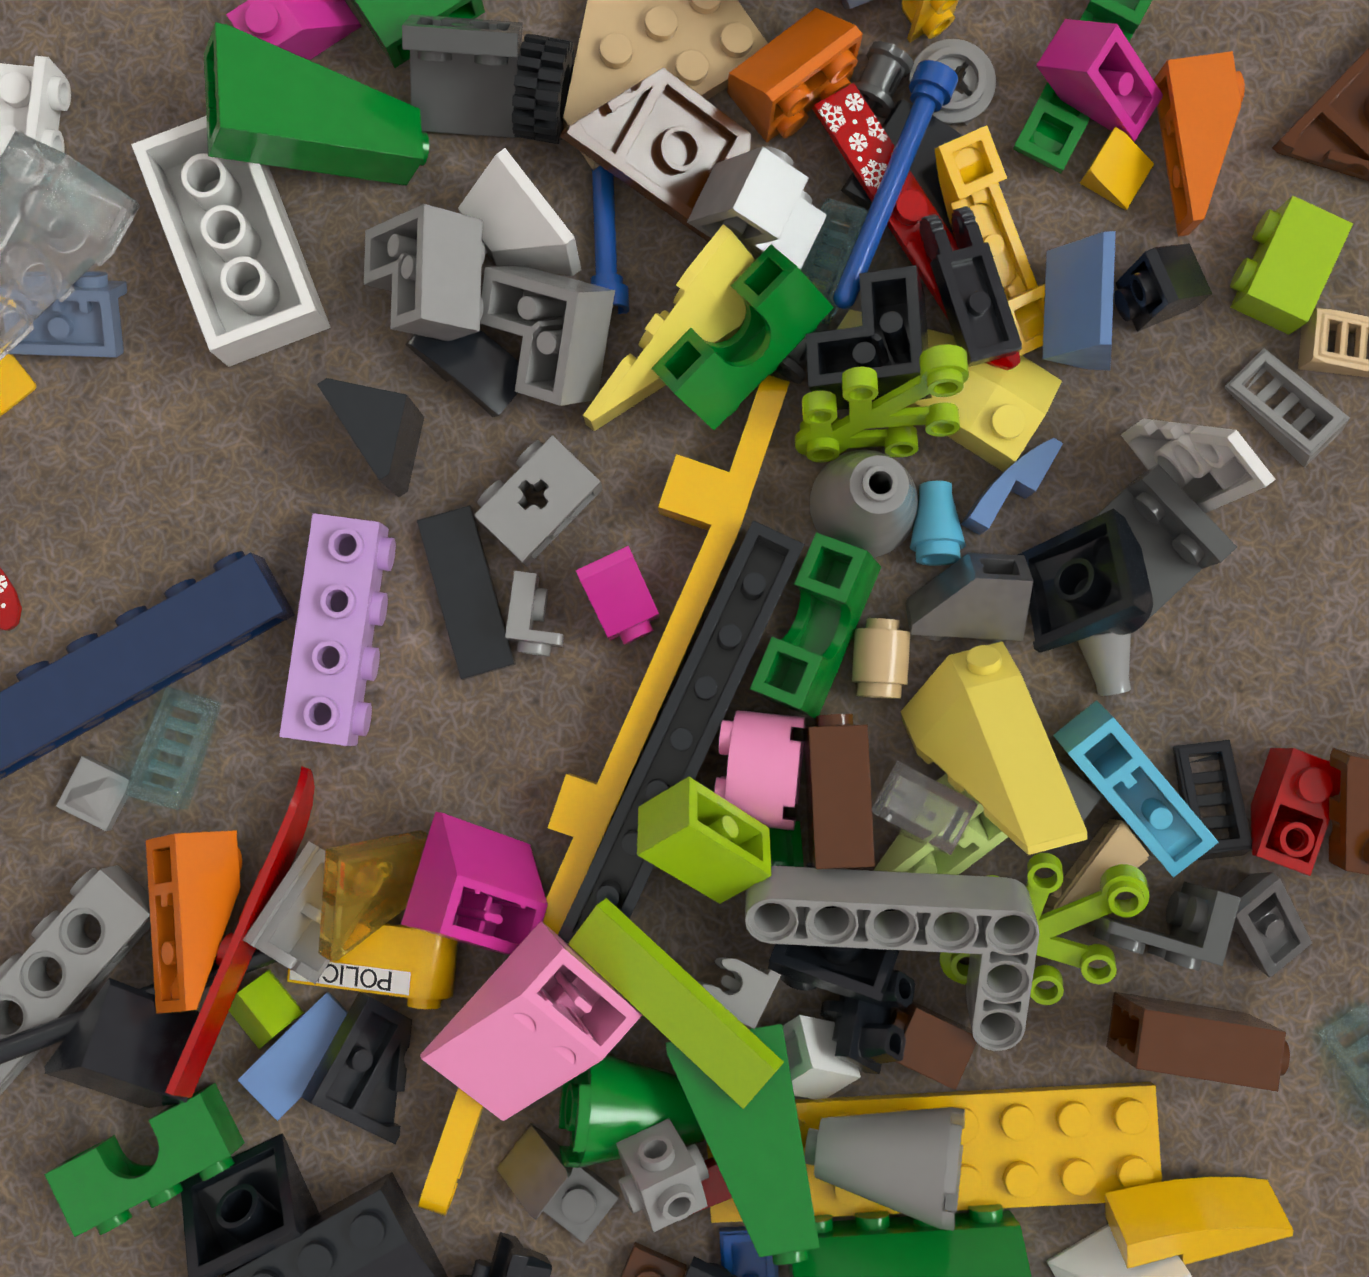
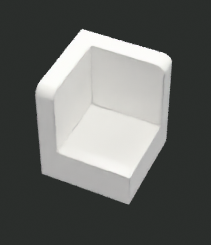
[783,1015,861,1099]

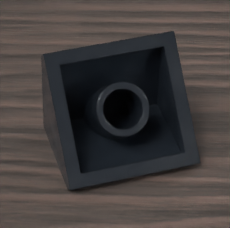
[317,378,424,497]
[44,978,200,1108]
[180,1133,319,1277]

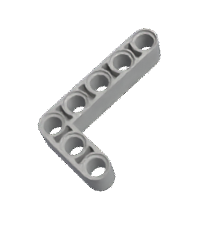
[745,866,1039,1051]

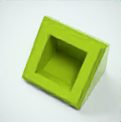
[229,969,304,1049]

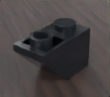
[1114,243,1212,332]

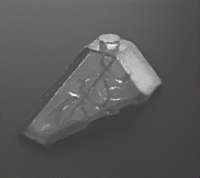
[0,131,140,361]

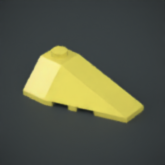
[583,224,755,431]
[836,309,1062,472]
[901,641,1088,855]

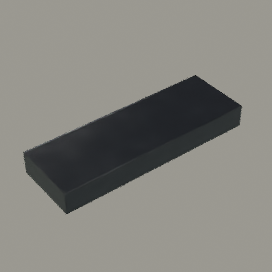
[417,505,516,680]

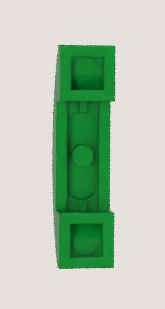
[1013,0,1152,174]

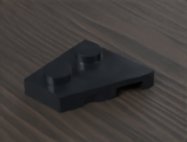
[301,992,412,1144]

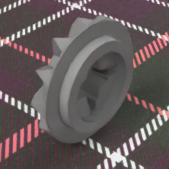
[908,39,996,125]

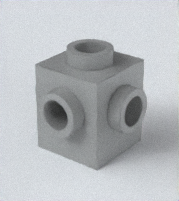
[616,1119,709,1232]

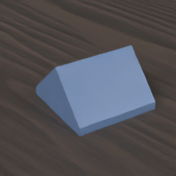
[1042,231,1116,370]

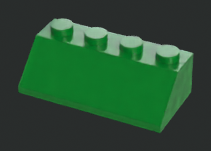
[789,1204,1032,1277]

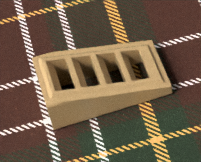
[1298,308,1369,377]
[1042,819,1150,914]

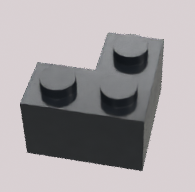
[806,265,932,410]

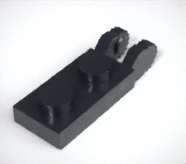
[919,206,1022,367]

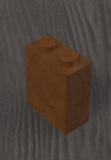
[803,714,875,869]
[1106,992,1290,1092]

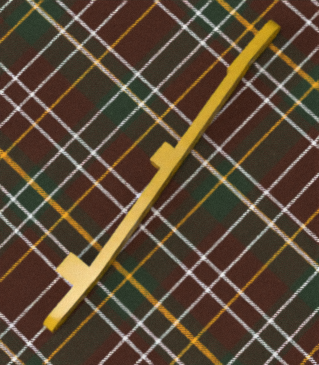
[418,375,790,1216]

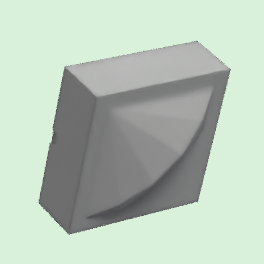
[56,756,137,831]

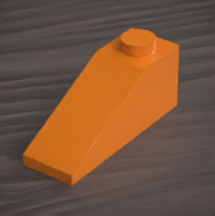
[1153,51,1245,237]
[146,830,242,1014]

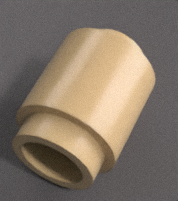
[852,618,910,699]

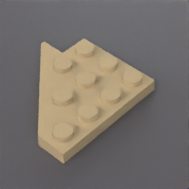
[563,0,768,171]

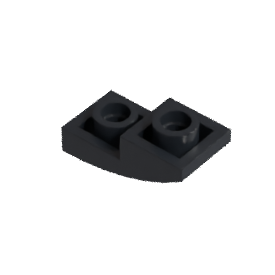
[405,330,519,417]

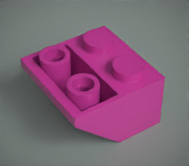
[401,812,548,956]

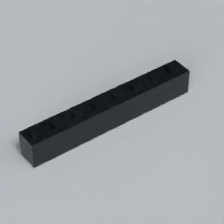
[558,520,805,943]

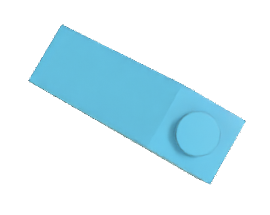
[1053,700,1219,878]

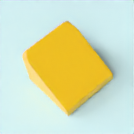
[1080,127,1154,211]

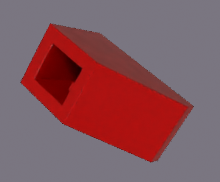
[1251,748,1341,876]

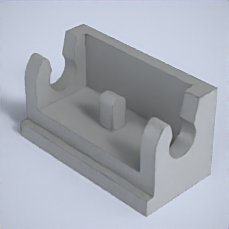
[243,841,379,984]
[697,957,781,1029]

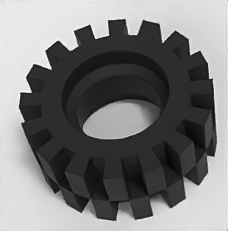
[512,34,574,144]

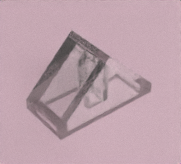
[872,761,978,855]

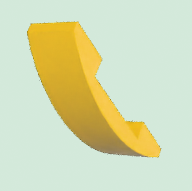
[934,125,1045,356]

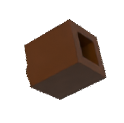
[889,1002,977,1090]

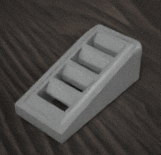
[1225,348,1350,468]

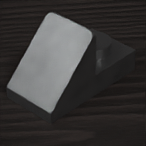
[1227,872,1312,978]
[496,1123,620,1243]

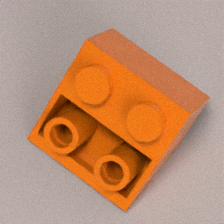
[727,8,863,143]

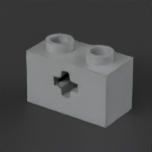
[474,435,603,567]

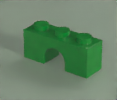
[652,244,834,430]
[750,532,881,719]
[44,1083,245,1237]

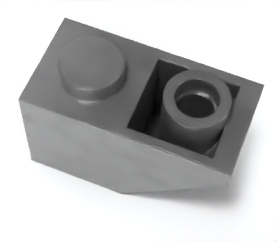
[906,553,1033,644]

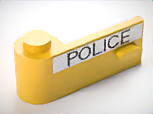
[287,921,458,1009]

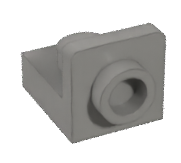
[505,571,565,656]

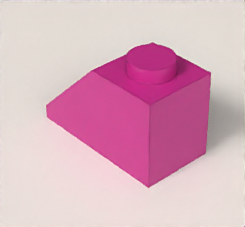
[226,0,362,60]
[1036,19,1163,142]
[575,546,660,645]

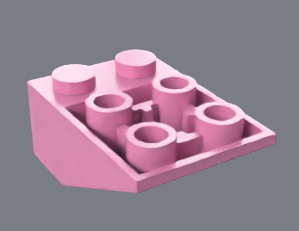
[420,921,642,1121]

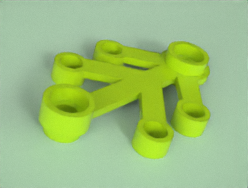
[795,344,969,462]
[940,853,1149,1005]

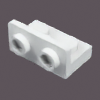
[0,56,71,180]

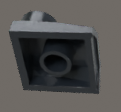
[1018,508,1153,653]
[768,862,900,1006]

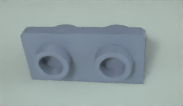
[0,269,127,358]

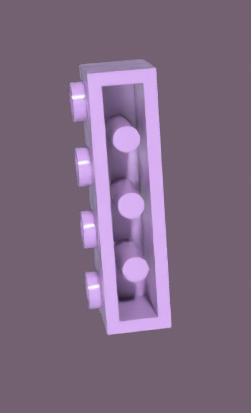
[279,513,396,746]

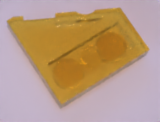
[318,830,428,962]

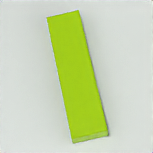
[568,898,784,1109]

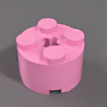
[714,710,805,830]

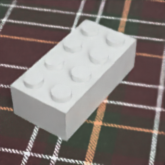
[131,116,331,367]

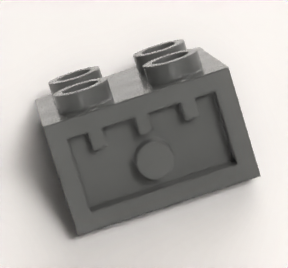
[402,14,523,138]
[1095,464,1237,619]
[1088,881,1241,971]

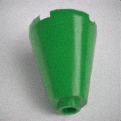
[559,1055,705,1168]

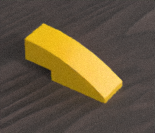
[1105,1177,1294,1269]

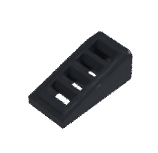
[1173,740,1252,861]

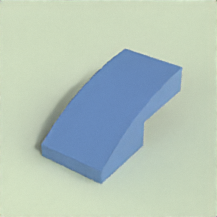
[961,438,1063,535]
[238,992,348,1121]

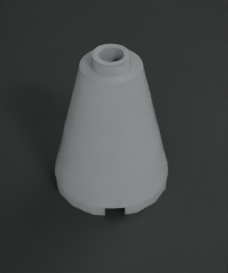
[810,450,919,558]
[805,1107,965,1231]

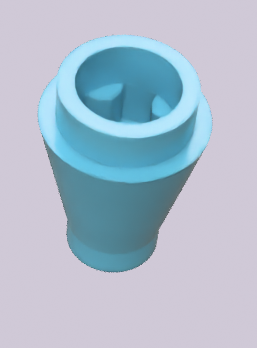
[910,481,966,566]

